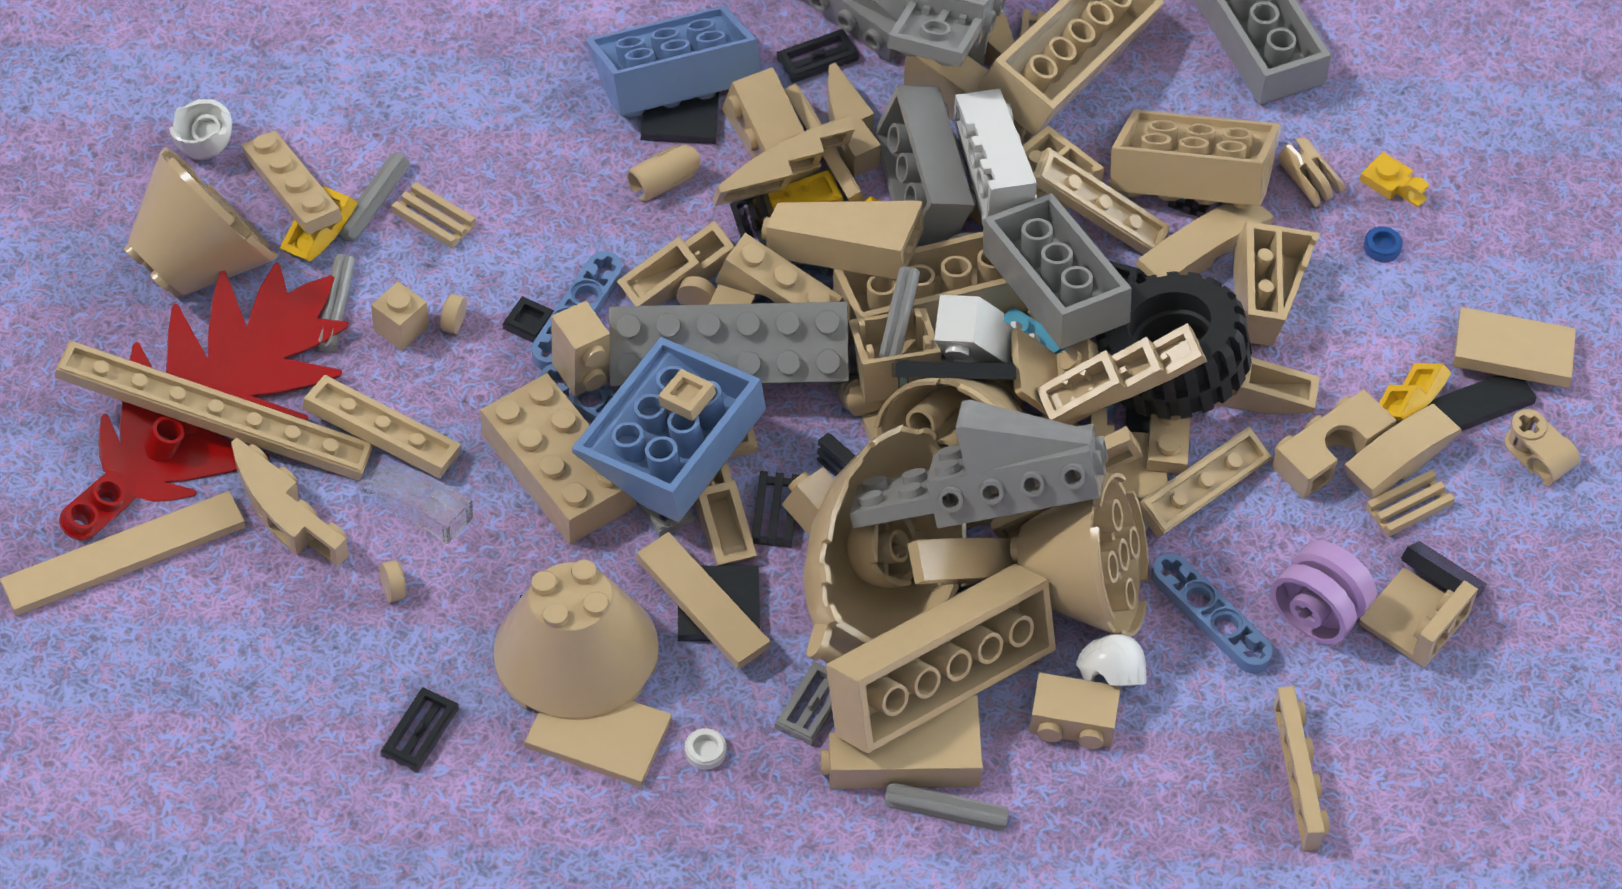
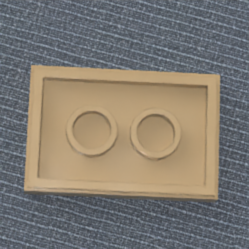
[1453,307,1576,388]
[524,700,672,787]

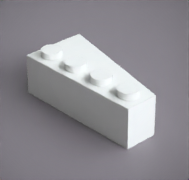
[953,89,1037,225]

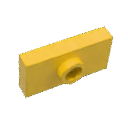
[768,169,843,209]

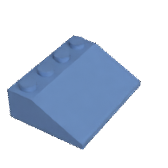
[585,5,762,117]
[572,337,766,522]

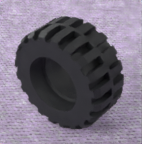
[1096,271,1252,420]

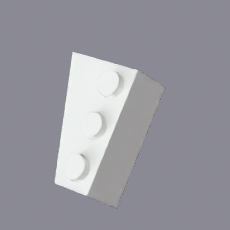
[934,295,1041,381]

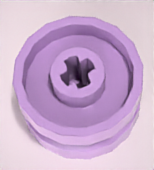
[1270,540,1377,645]

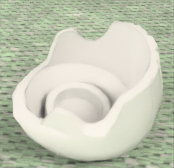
[169,99,232,160]
[1076,634,1146,686]

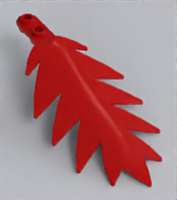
[59,262,349,540]

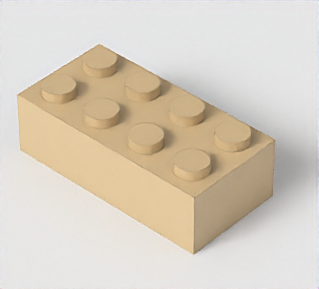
[480,373,637,544]

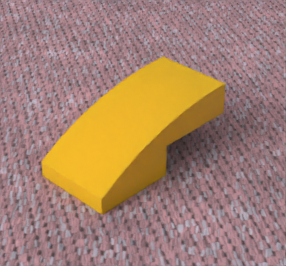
[279,186,358,262]
[1379,363,1451,421]

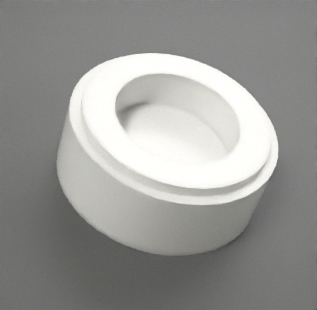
[685,728,727,770]

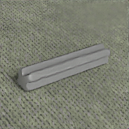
[339,152,410,242]
[316,253,355,353]
[878,266,920,358]
[884,782,1009,831]

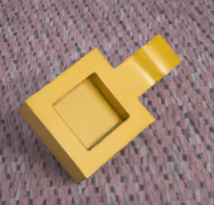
[1360,152,1429,208]

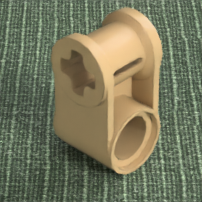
[1504,409,1580,486]

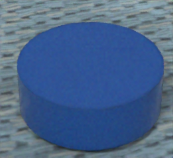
[1363,226,1403,262]

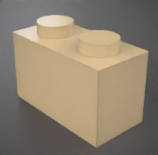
[551,301,610,396]
[1029,672,1121,749]

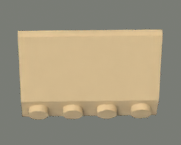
[1110,109,1281,209]

